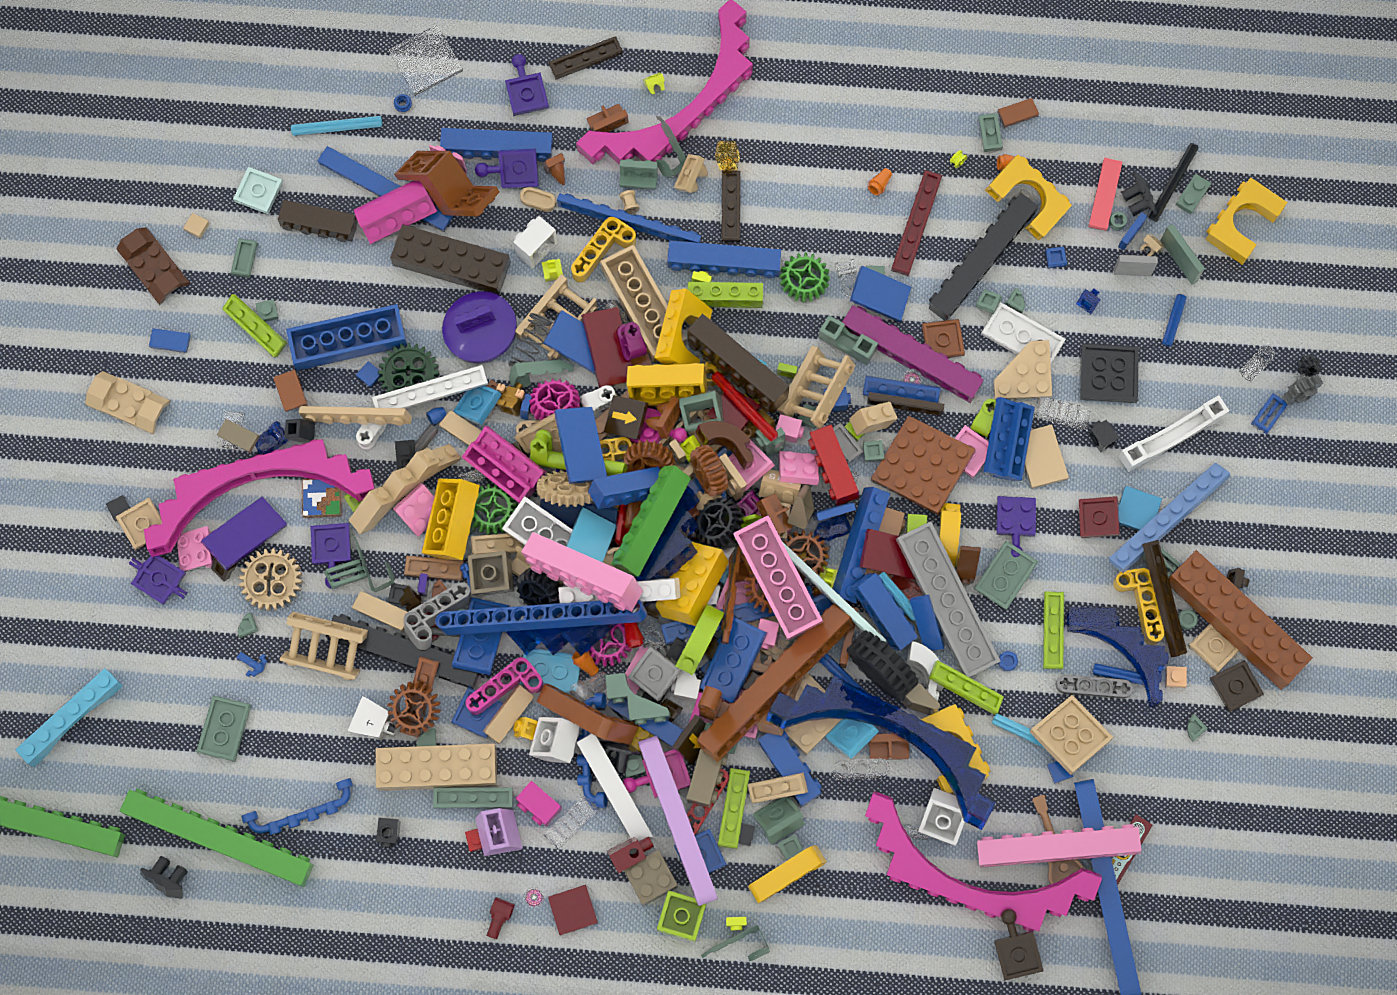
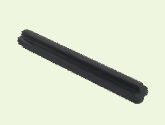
[1149,143,1199,222]

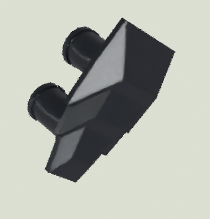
[1121,172,1157,217]
[599,741,641,773]
[140,856,188,899]

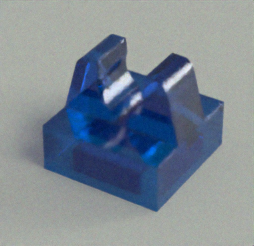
[1076,288,1101,314]

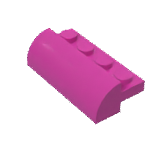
[354,180,437,244]
[462,426,546,503]

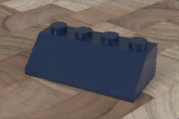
[540,498,618,539]

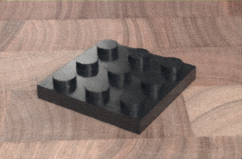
[1080,343,1139,403]

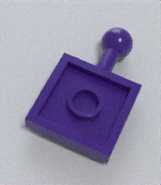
[505,54,549,116]
[475,148,539,188]
[996,496,1036,557]
[310,523,351,589]

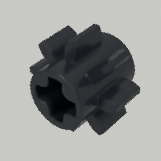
[1297,354,1322,377]

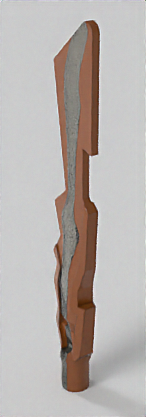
[721,544,741,644]

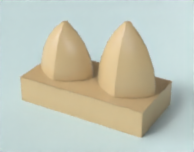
[674,154,708,193]

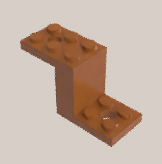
[394,151,500,217]

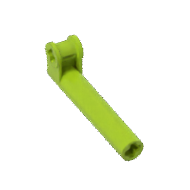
[530,430,627,476]

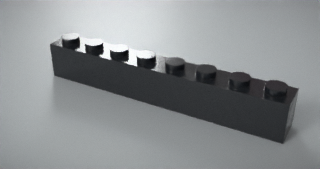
[929,193,1038,321]
[325,614,480,689]

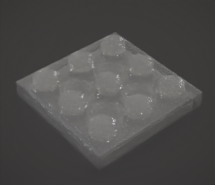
[389,25,463,96]

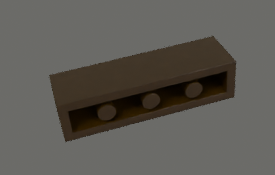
[278,200,358,242]

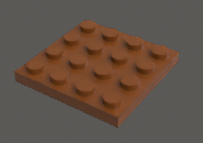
[871,415,976,515]

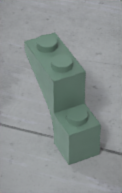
[605,673,671,725]

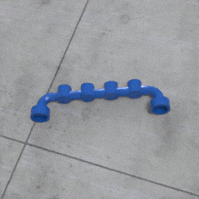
[577,692,608,808]
[241,778,353,835]

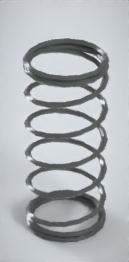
[508,313,552,374]

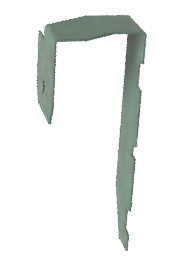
[656,116,686,177]
[509,360,573,387]
[352,534,396,592]
[701,925,770,961]

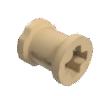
[619,190,640,214]

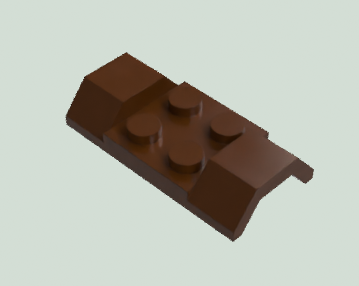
[116,227,190,305]

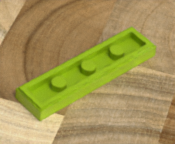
[222,294,287,357]
[1043,591,1064,670]
[928,660,1004,715]
[718,768,750,849]

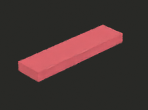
[1088,157,1122,231]

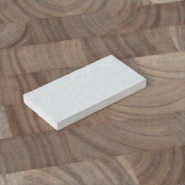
[981,302,1066,363]

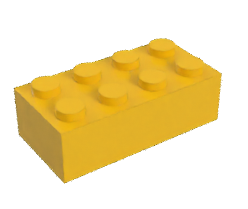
[627,363,708,405]
[422,479,480,560]
[655,541,729,626]

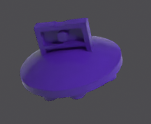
[442,291,517,364]

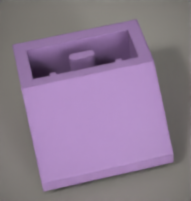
[475,808,523,856]

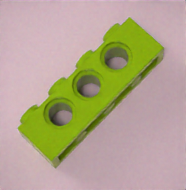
[688,282,763,308]

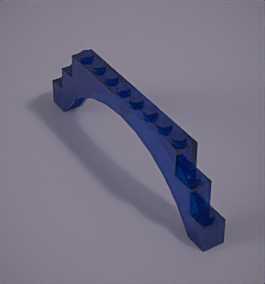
[506,485,700,656]
[766,676,996,830]

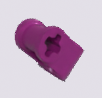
[617,322,647,361]
[737,490,760,517]

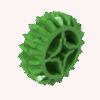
[779,252,830,303]
[472,484,518,535]

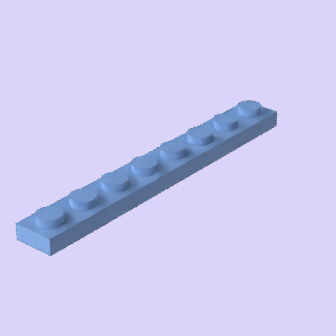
[1109,462,1230,573]

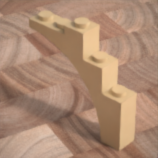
[348,444,461,534]

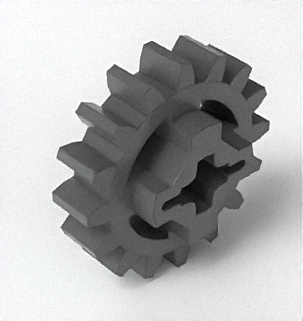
[1282,375,1323,405]

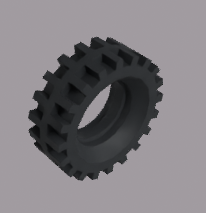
[846,630,919,701]

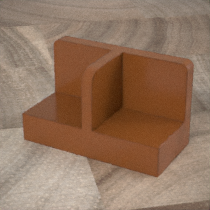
[587,104,629,132]
[273,370,308,412]
[755,494,793,535]
[869,733,910,761]

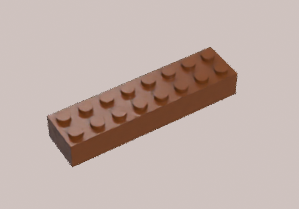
[1169,550,1313,690]

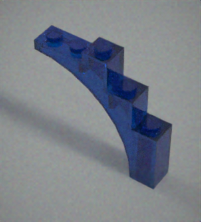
[1066,607,1169,708]

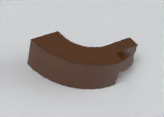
[695,421,754,470]

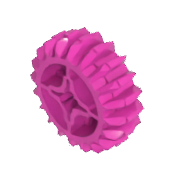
[529,378,580,421]
[581,623,632,667]

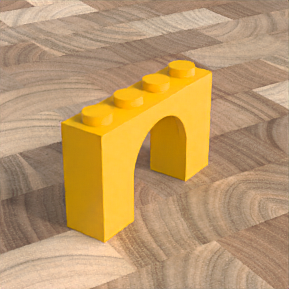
[985,154,1072,241]
[1205,177,1288,265]
[654,288,712,365]
[911,704,991,794]

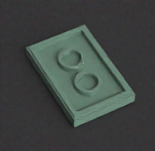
[1160,224,1205,285]
[974,541,1039,610]
[196,695,252,762]

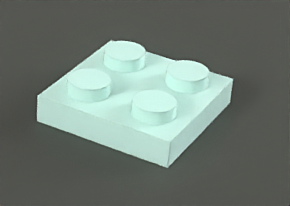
[233,167,283,214]

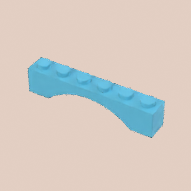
[15,668,123,767]

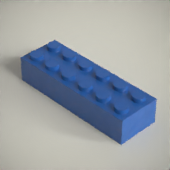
[286,304,407,371]

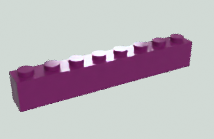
[842,305,984,404]

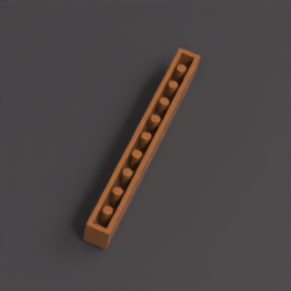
[697,604,854,763]

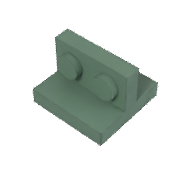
[753,796,805,845]

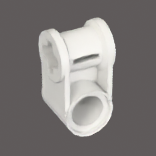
[580,386,617,415]
[356,423,387,450]

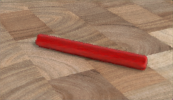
[711,371,778,441]

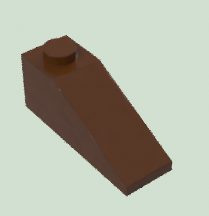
[955,546,981,586]

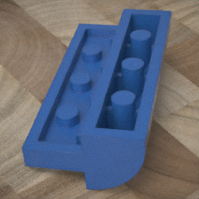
[983,397,1035,481]

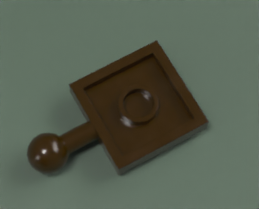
[994,909,1044,981]

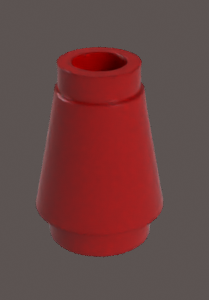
[624,622,644,649]

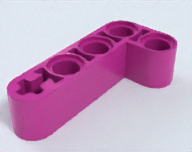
[466,657,543,715]

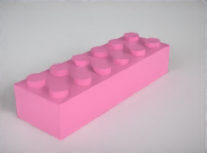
[733,516,823,640]
[521,532,643,612]

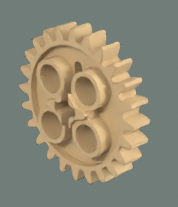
[537,470,593,507]
[239,548,303,611]

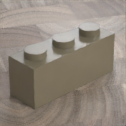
[686,749,729,808]

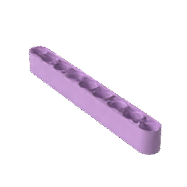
[638,735,718,906]

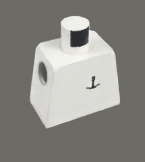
[348,696,398,740]

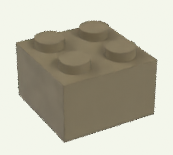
[468,551,514,596]
[624,850,678,906]

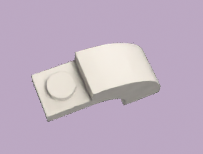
[906,641,944,707]

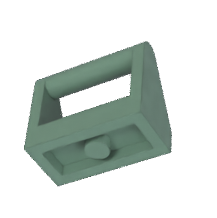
[679,391,724,433]

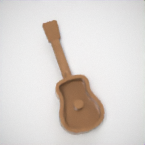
[1032,795,1084,884]

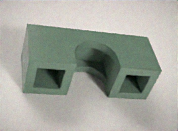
[818,315,878,365]

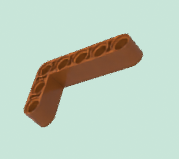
[536,683,639,745]

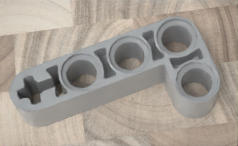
[404,583,470,650]

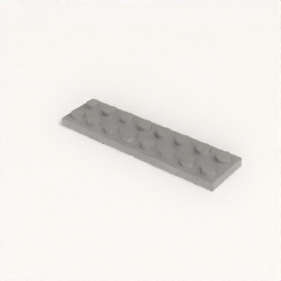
[896,521,1000,677]

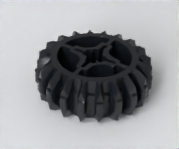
[694,498,745,549]
[516,568,563,616]

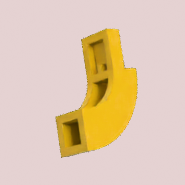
[939,503,961,567]

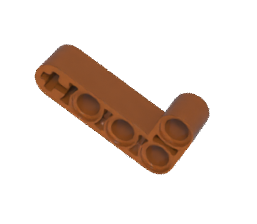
[698,686,730,722]

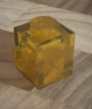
[715,141,740,170]

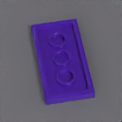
[201,497,287,570]

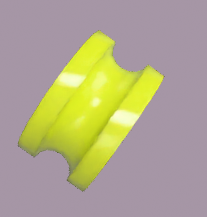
[949,150,968,168]

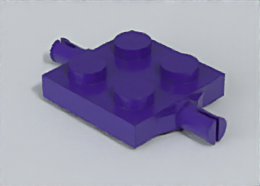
[129,555,188,605]

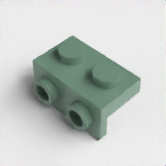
[619,159,658,189]
[755,427,785,457]

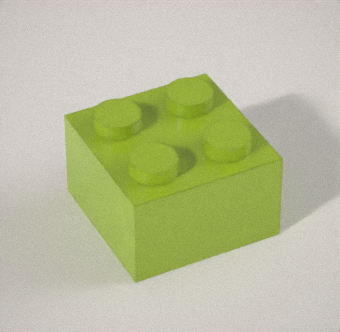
[657,890,707,943]

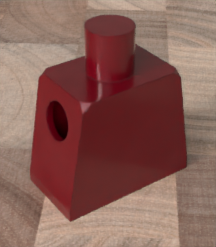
[607,836,654,873]

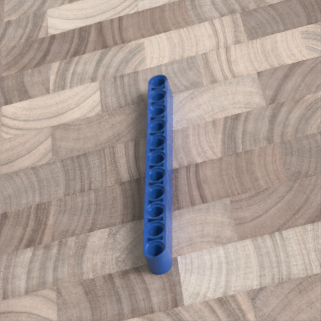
[435,600,647,635]
[1074,779,1142,995]

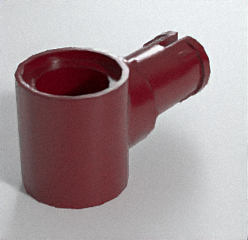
[486,897,515,940]

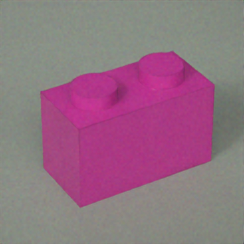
[516,780,562,827]

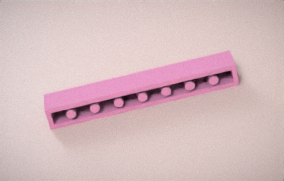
[977,824,1141,868]

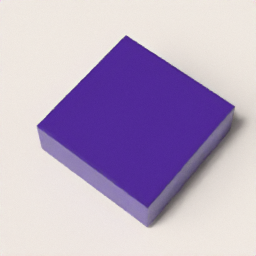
[417,573,430,597]

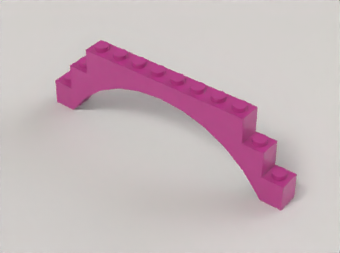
[576,0,753,165]
[143,439,375,557]
[865,791,1102,932]

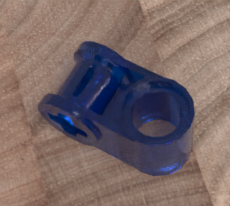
[255,421,289,455]
[814,513,851,542]

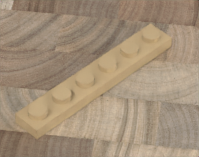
[299,406,412,426]

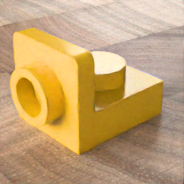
[513,717,538,741]

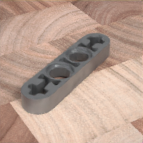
[1056,675,1133,699]

